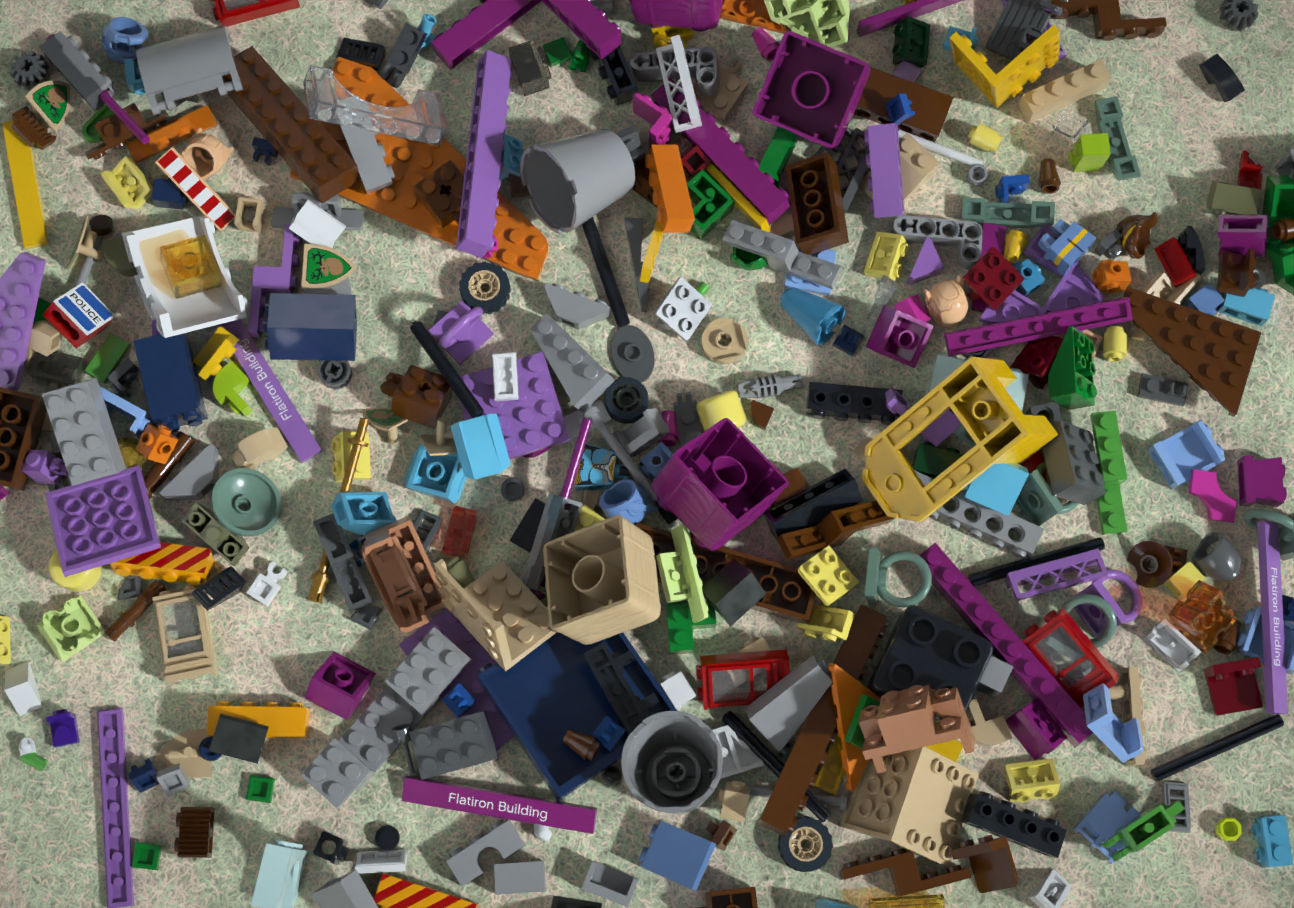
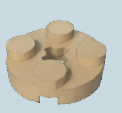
[701,318,748,364]

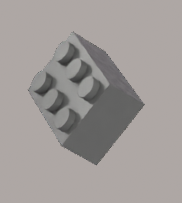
[1042,421,1106,505]
[409,711,498,780]

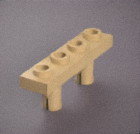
[1103,667,1147,766]

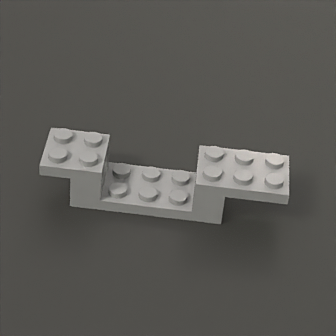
[300,627,471,809]

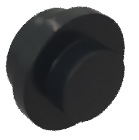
[375,825,400,850]

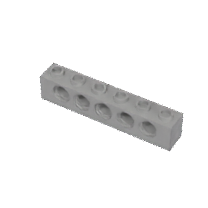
[914,470,1044,559]

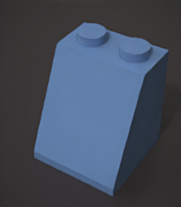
[639,821,716,891]

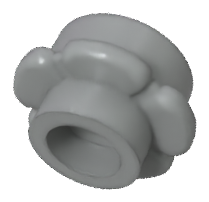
[966,164,989,186]

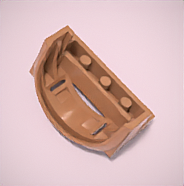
[361,515,445,634]

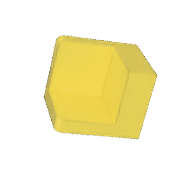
[1164,562,1206,601]

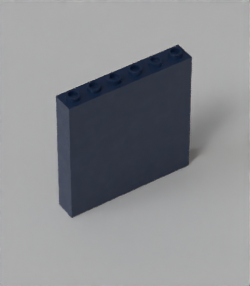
[477,632,677,801]

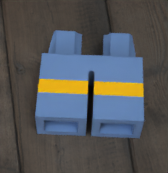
[1038,219,1096,276]

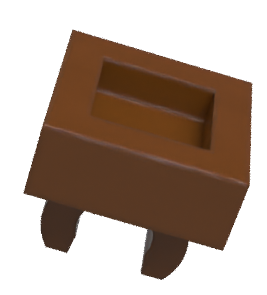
[1164,545,1188,573]
[706,820,737,851]

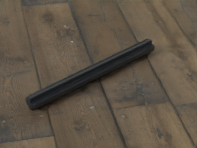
[582,217,630,327]
[410,321,484,418]
[968,537,1105,587]
[722,711,831,822]
[1150,714,1284,781]

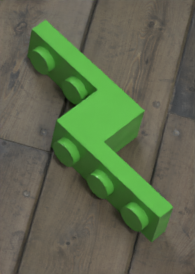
[1090,411,1127,535]

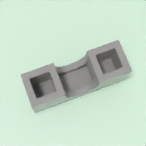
[446,819,526,887]

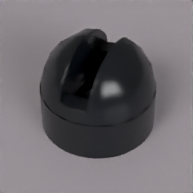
[603,766,622,786]

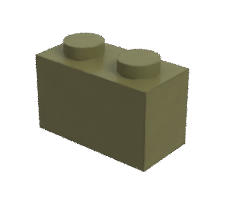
[1206,181,1263,215]

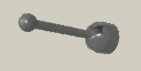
[392,724,419,777]

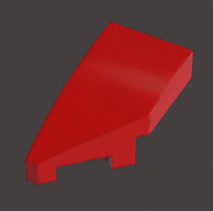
[1237,150,1263,190]

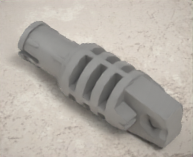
[737,374,802,399]

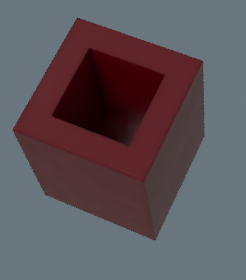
[680,144,711,177]

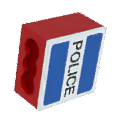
[43,282,115,349]

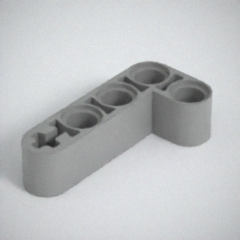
[630,47,720,96]
[891,215,982,269]

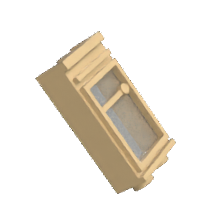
[152,585,218,685]

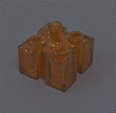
[1168,580,1237,654]

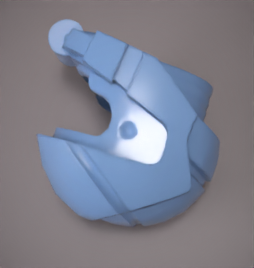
[102,17,148,64]

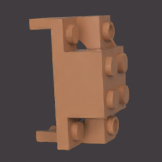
[859,685,975,773]

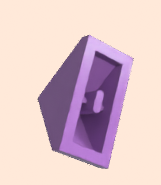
[907,237,944,285]

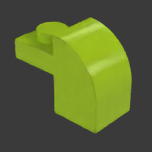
[213,361,252,417]

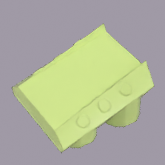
[37,595,105,662]

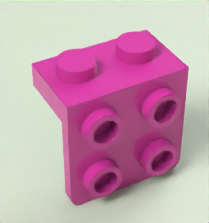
[633,92,672,149]

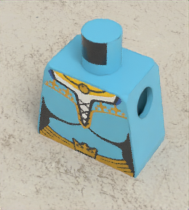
[574,444,629,491]

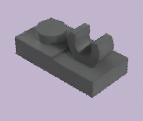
[1138,374,1188,407]

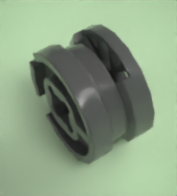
[317,360,352,389]

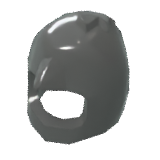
[1192,532,1241,582]

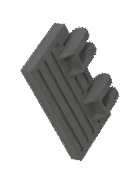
[985,0,1068,60]

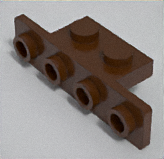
[85,102,169,160]

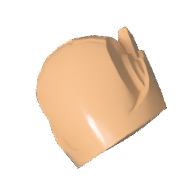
[182,128,234,179]
[924,275,968,330]

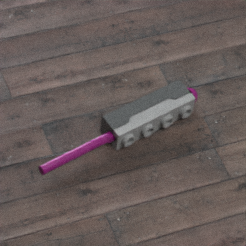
[39,31,150,144]
[522,418,592,600]

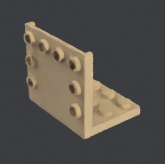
[434,559,556,672]
[840,747,979,867]

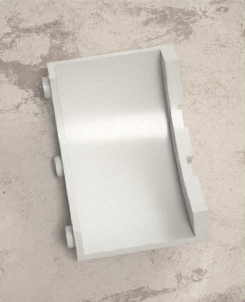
[122,215,248,338]

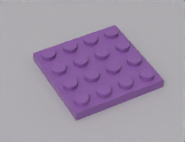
[460,351,570,459]
[45,465,161,577]

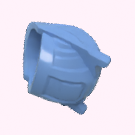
[599,479,658,525]

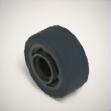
[605,377,649,424]

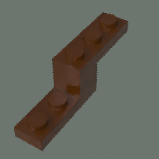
[1048,0,1167,41]
[777,500,895,560]
[839,848,972,897]

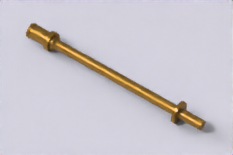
[307,417,369,604]

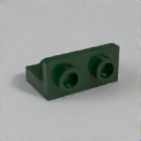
[892,16,930,67]

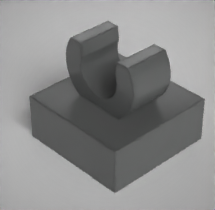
[1095,229,1124,260]

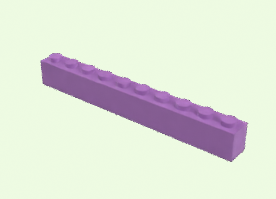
[456,50,513,258]

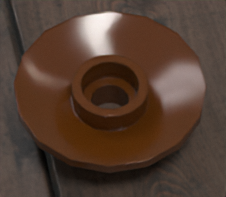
[1127,541,1173,588]

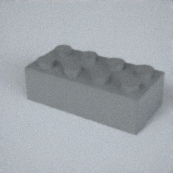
[42,378,126,486]

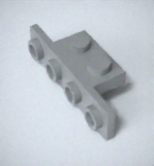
[271,193,364,230]

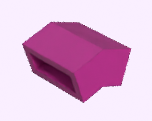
[894,294,931,323]

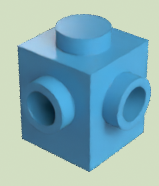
[1012,258,1045,297]

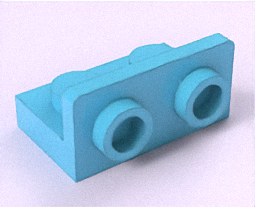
[499,134,523,181]
[1252,815,1293,868]

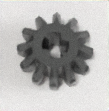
[1219,0,1259,31]
[9,50,50,90]

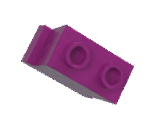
[1218,215,1267,257]
[1237,456,1287,507]

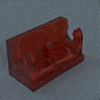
[441,506,478,560]

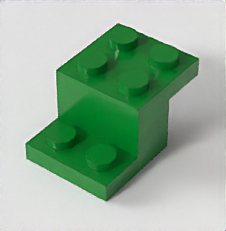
[1266,236,1294,295]

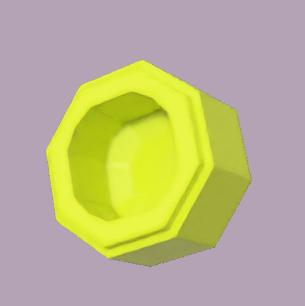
[1216,818,1242,841]

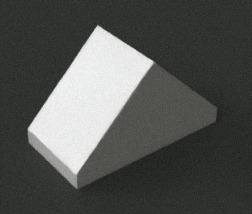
[4,662,43,716]
[1029,869,1072,908]

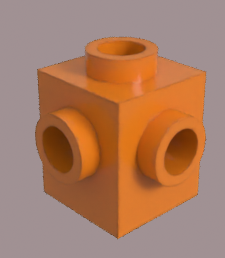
[1092,259,1132,294]
[135,424,178,464]

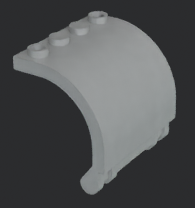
[136,24,243,115]

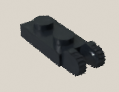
[380,22,427,88]

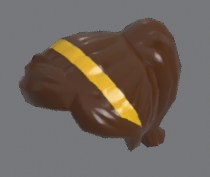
[1116,212,1158,259]

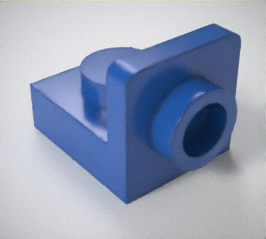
[995,175,1030,203]

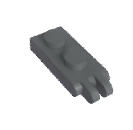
[673,392,702,448]

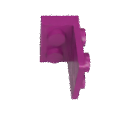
[1006,698,1068,760]

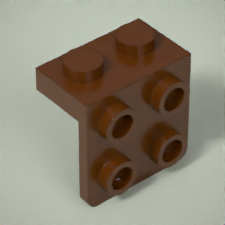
[950,835,1019,893]

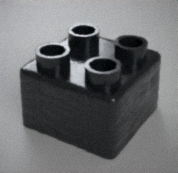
[866,605,993,722]

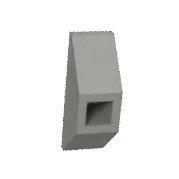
[544,283,610,330]
[159,443,219,500]

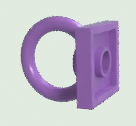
[428,300,494,365]
[1074,569,1142,638]

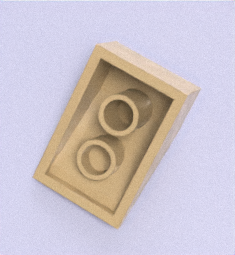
[858,133,940,202]

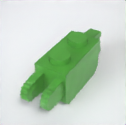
[1102,801,1184,862]

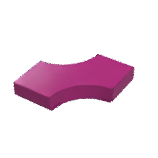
[1188,469,1237,523]

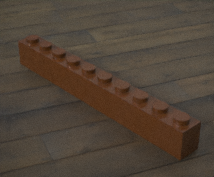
[757,604,888,837]

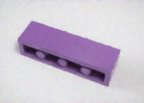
[864,123,905,218]

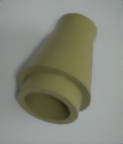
[446,556,475,588]

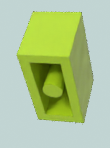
[1068,133,1111,172]

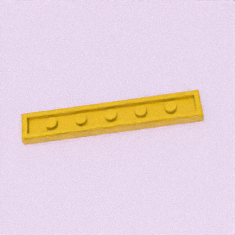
[2,121,49,249]

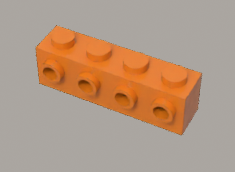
[645,145,695,233]

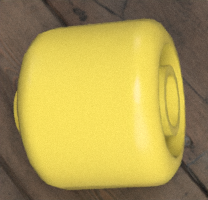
[696,390,746,431]
[49,550,102,592]

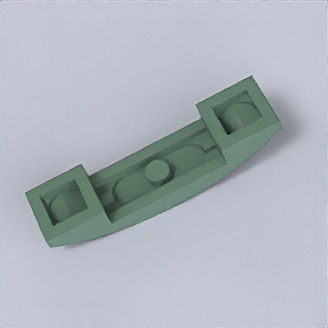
[1095,96,1141,181]
[962,197,1055,228]

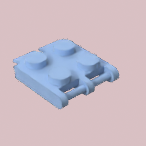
[1073,790,1140,864]

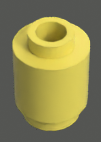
[968,123,1003,153]
[1103,326,1127,362]

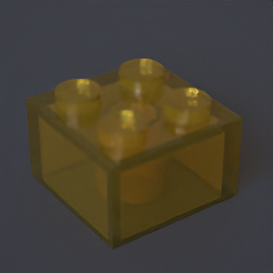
[160,235,221,299]

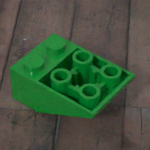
[1048,326,1097,410]

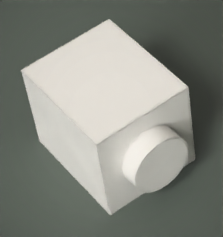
[660,671,696,710]

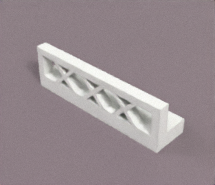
[656,35,702,133]

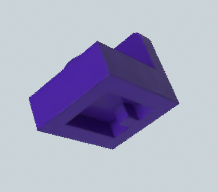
[45,709,80,748]

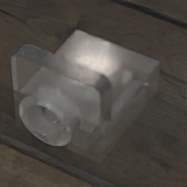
[1052,109,1090,145]

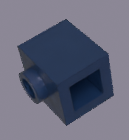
[151,177,189,210]

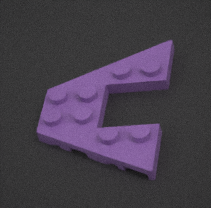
[978,225,1104,333]

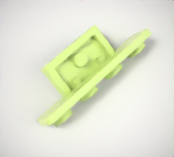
[656,524,708,623]

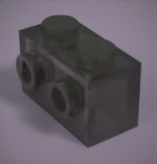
[509,40,552,96]
[29,351,88,388]

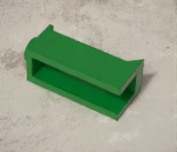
[758,126,799,188]

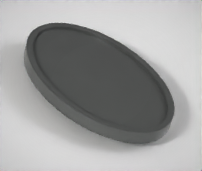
[611,325,654,383]

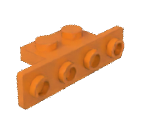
[126,105,217,163]

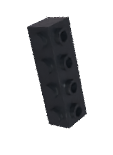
[590,10,638,106]
[806,382,903,425]
[763,469,863,540]
[960,791,1067,858]

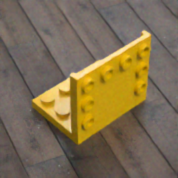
[949,24,1060,109]

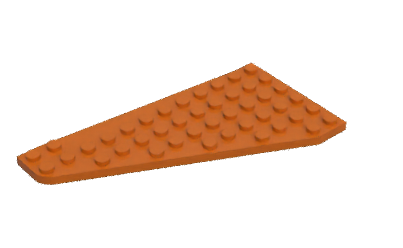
[290,57,548,281]

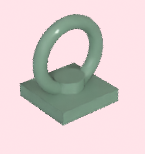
[1016,462,1078,526]
[1242,509,1294,561]
[865,548,932,608]
[1046,594,1117,669]

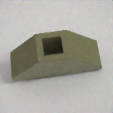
[181,502,250,566]

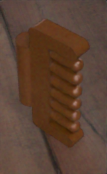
[11,106,56,150]

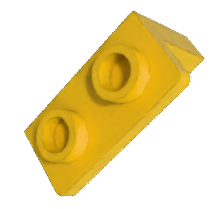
[193,326,239,380]

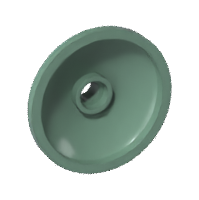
[211,468,282,537]

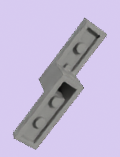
[722,220,842,289]

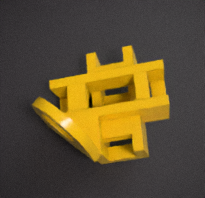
[651,26,694,49]

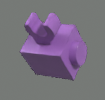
[21,450,68,485]

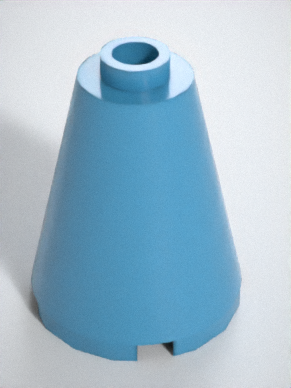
[780,287,846,346]

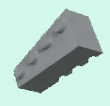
[332,96,395,194]
[530,313,615,414]

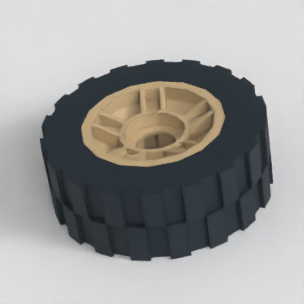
[459,261,511,315]
[778,817,833,872]

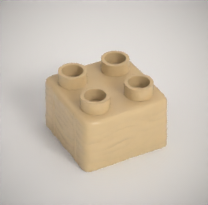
[543,515,661,645]

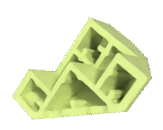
[764,0,850,47]

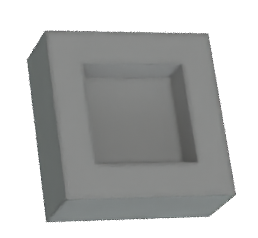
[156,763,190,796]

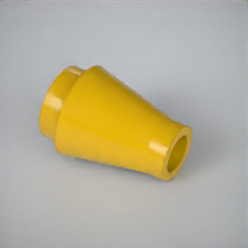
[1004,230,1028,265]

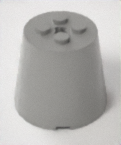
[520,129,635,234]
[621,711,723,814]

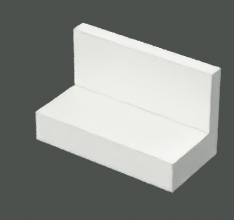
[289,200,346,248]

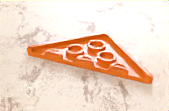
[720,0,788,34]
[828,663,881,791]

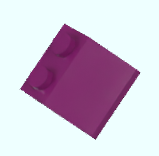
[865,304,934,368]
[305,651,376,720]

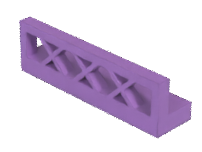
[1005,549,1109,601]

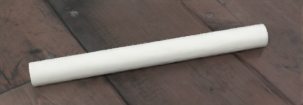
[898,129,983,166]

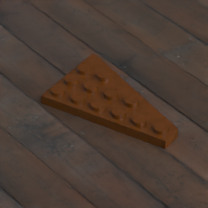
[1123,287,1261,417]

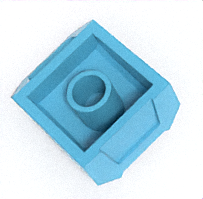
[451,414,511,480]
[405,444,467,504]
[331,492,397,536]

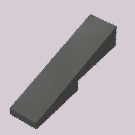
[625,217,649,312]
[313,513,372,613]

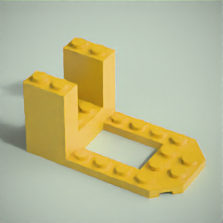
[861,357,1059,522]

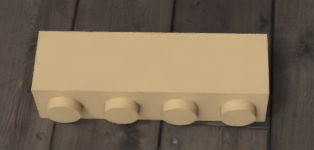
[1018,59,1112,124]

